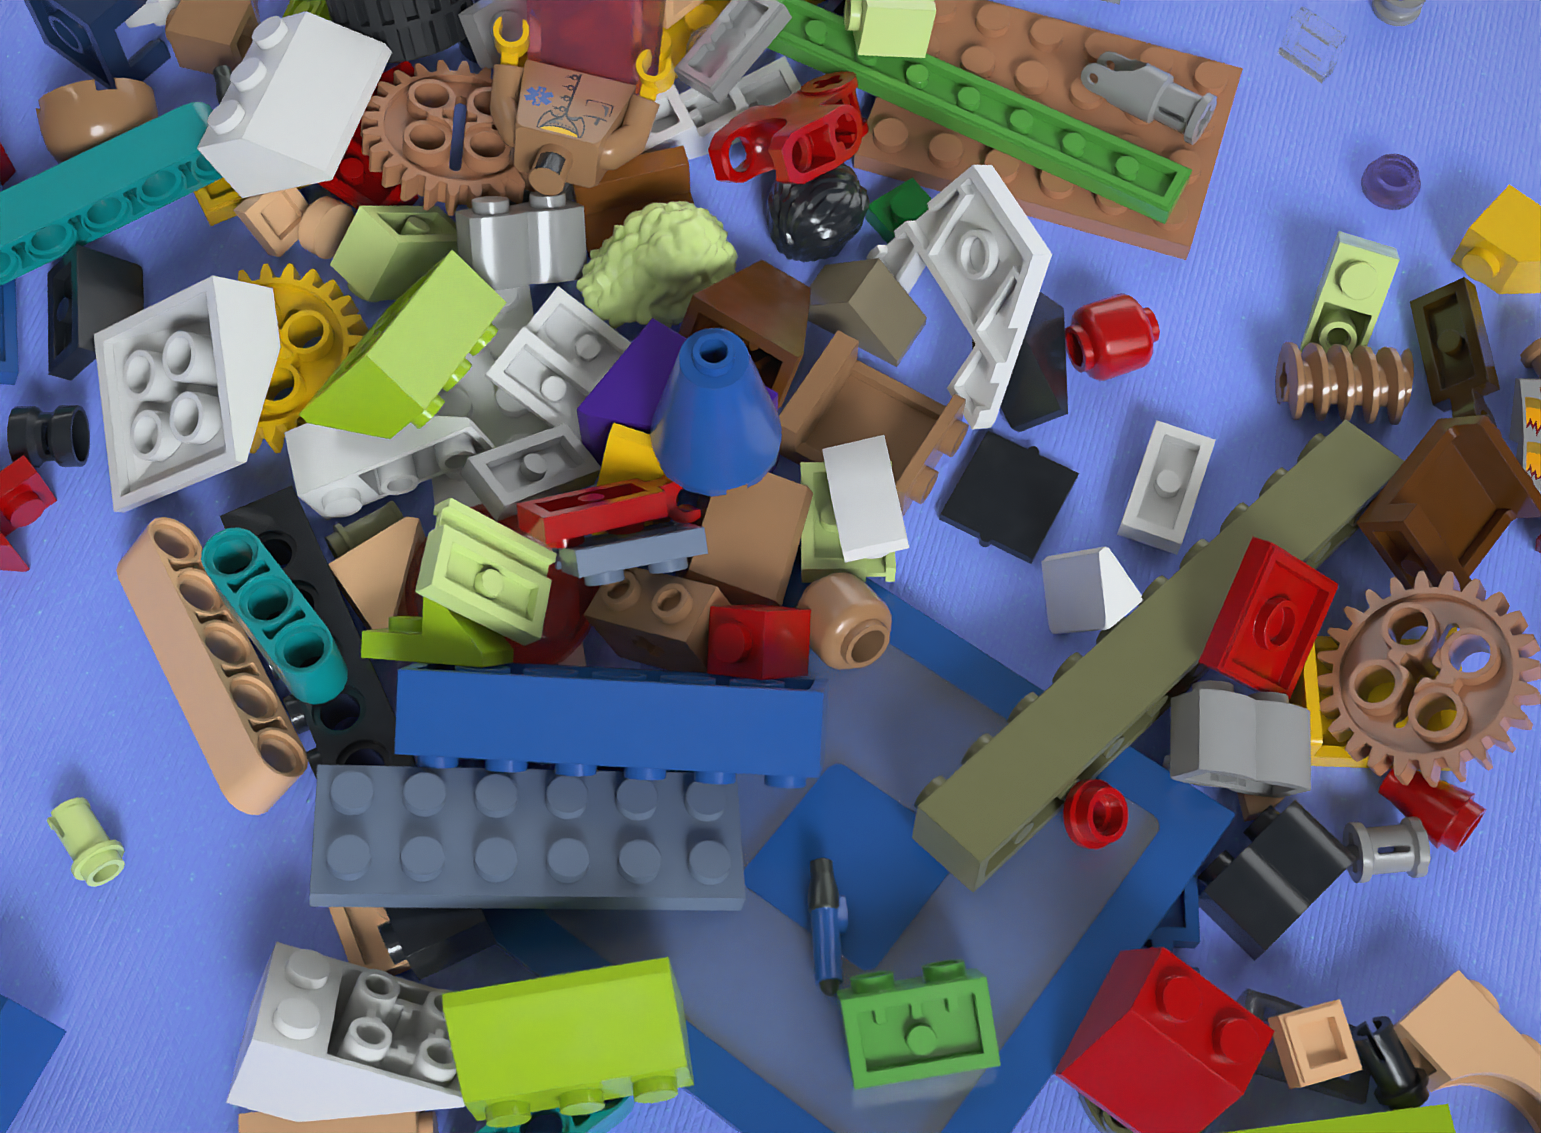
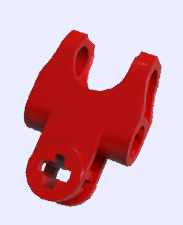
[708,71,869,184]

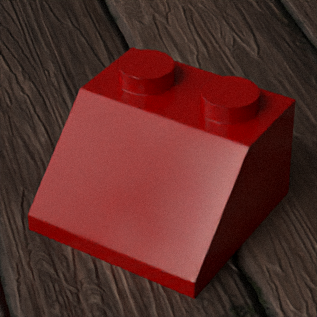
[1054,947,1275,1133]

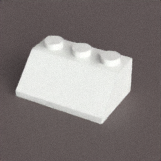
[197,11,392,198]

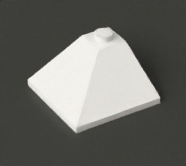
[93,275,281,513]

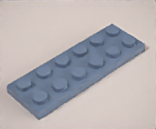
[309,765,746,911]

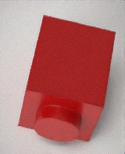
[707,604,811,680]

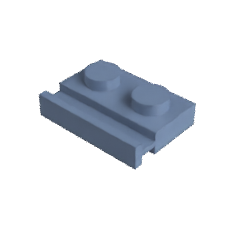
[552,521,708,586]

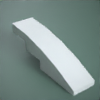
[640,56,801,160]

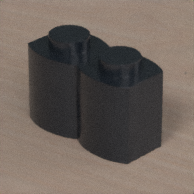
[1198,800,1357,961]

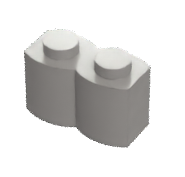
[455,191,587,290]
[1170,680,1311,798]

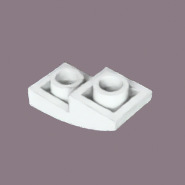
[822,435,910,563]

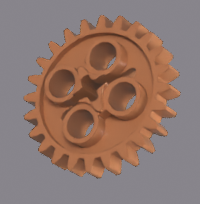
[361,60,536,216]
[1317,571,1541,787]

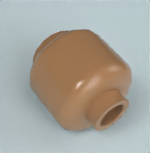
[797,572,892,670]

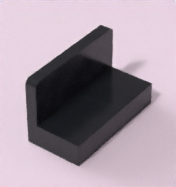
[47,244,144,381]

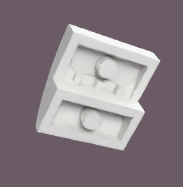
[485,286,631,443]

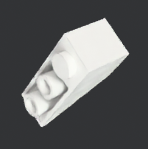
[284,415,495,520]

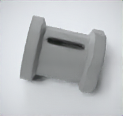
[1342,816,1431,883]

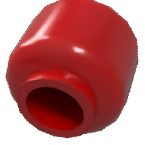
[1065,293,1160,381]

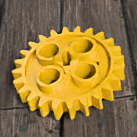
[238,263,369,454]

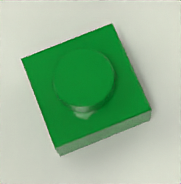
[865,178,932,244]

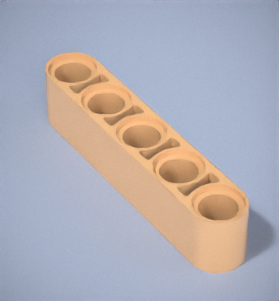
[116,517,308,815]

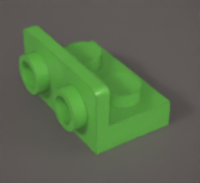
[836,959,1001,1090]

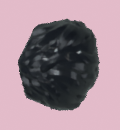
[766,163,870,262]

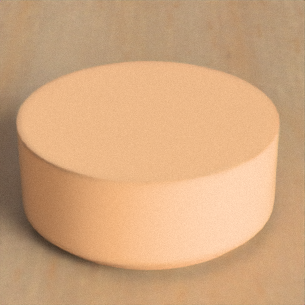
[298,196,354,259]

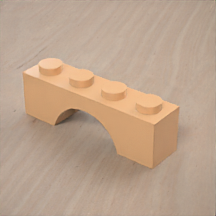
[1394,970,1541,1133]

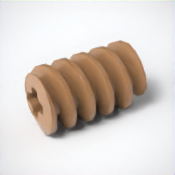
[1275,342,1414,425]

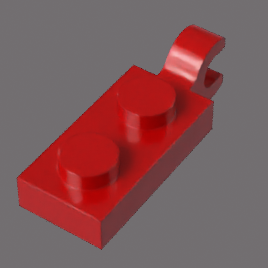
[517,474,701,549]

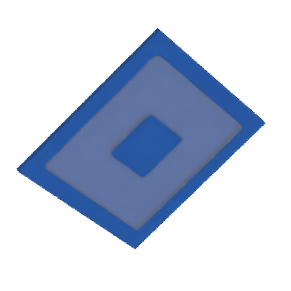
[482,539,1236,1133]

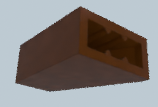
[678,259,811,409]

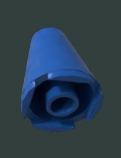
[650,328,782,497]

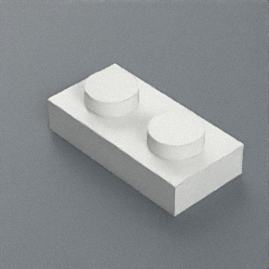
[1117,420,1216,555]

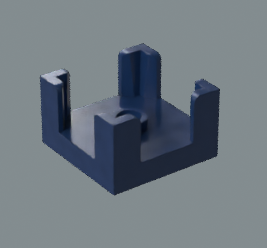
[24,0,171,89]

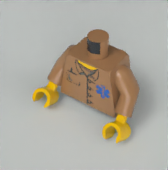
[490,16,675,196]

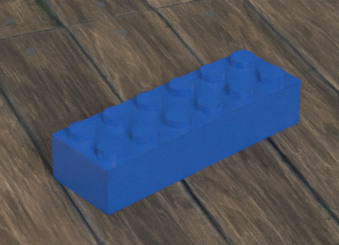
[395,662,829,788]

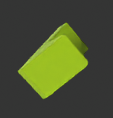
[361,596,514,667]

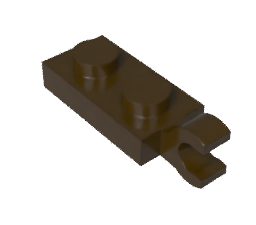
[1410,277,1500,427]

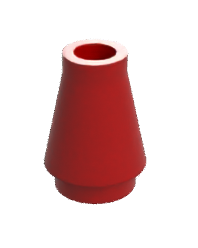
[1378,768,1487,853]

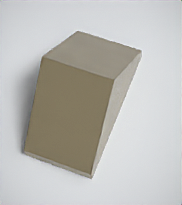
[808,258,927,367]

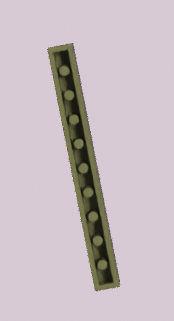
[912,419,1404,893]

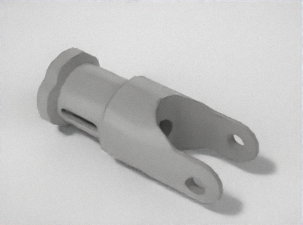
[1081,51,1217,145]

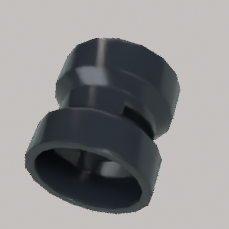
[7,405,90,468]

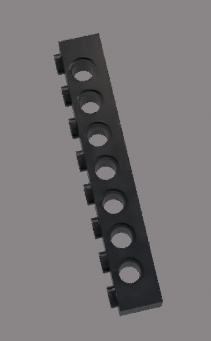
[220,485,497,981]

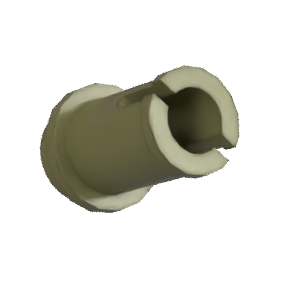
[325,500,404,559]

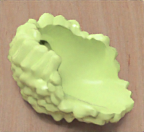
[576,201,738,329]

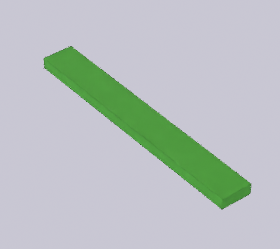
[767,0,1192,224]

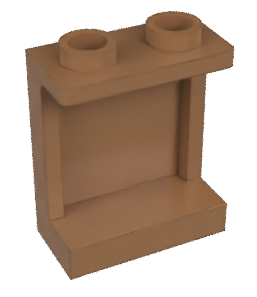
[779,330,969,516]

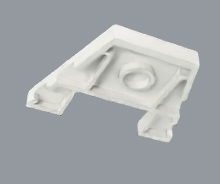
[866,165,1052,429]

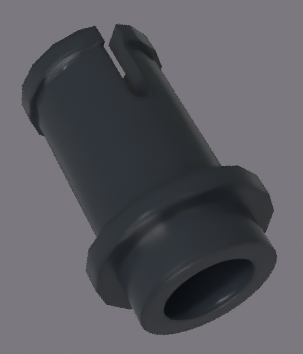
[1351,1016,1430,1111]

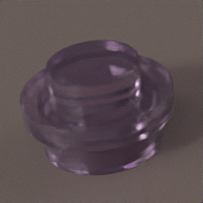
[1361,153,1421,210]

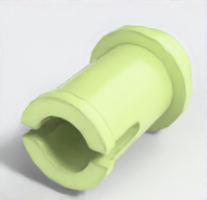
[47,797,125,887]

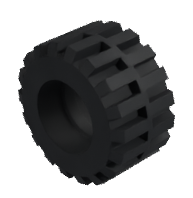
[326,0,474,63]

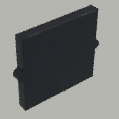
[939,430,1079,564]

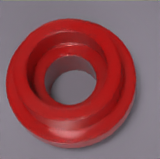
[1063,779,1129,849]

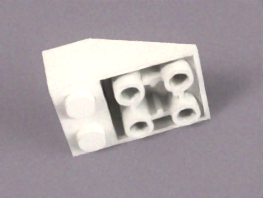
[226,942,465,1122]

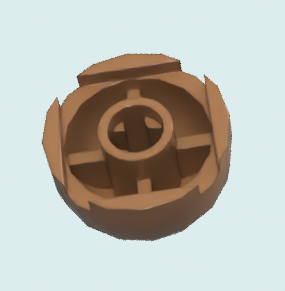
[35,78,158,164]

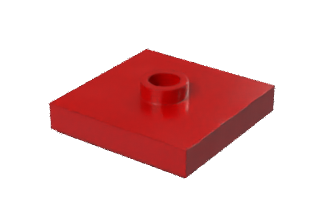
[1198,536,1338,700]

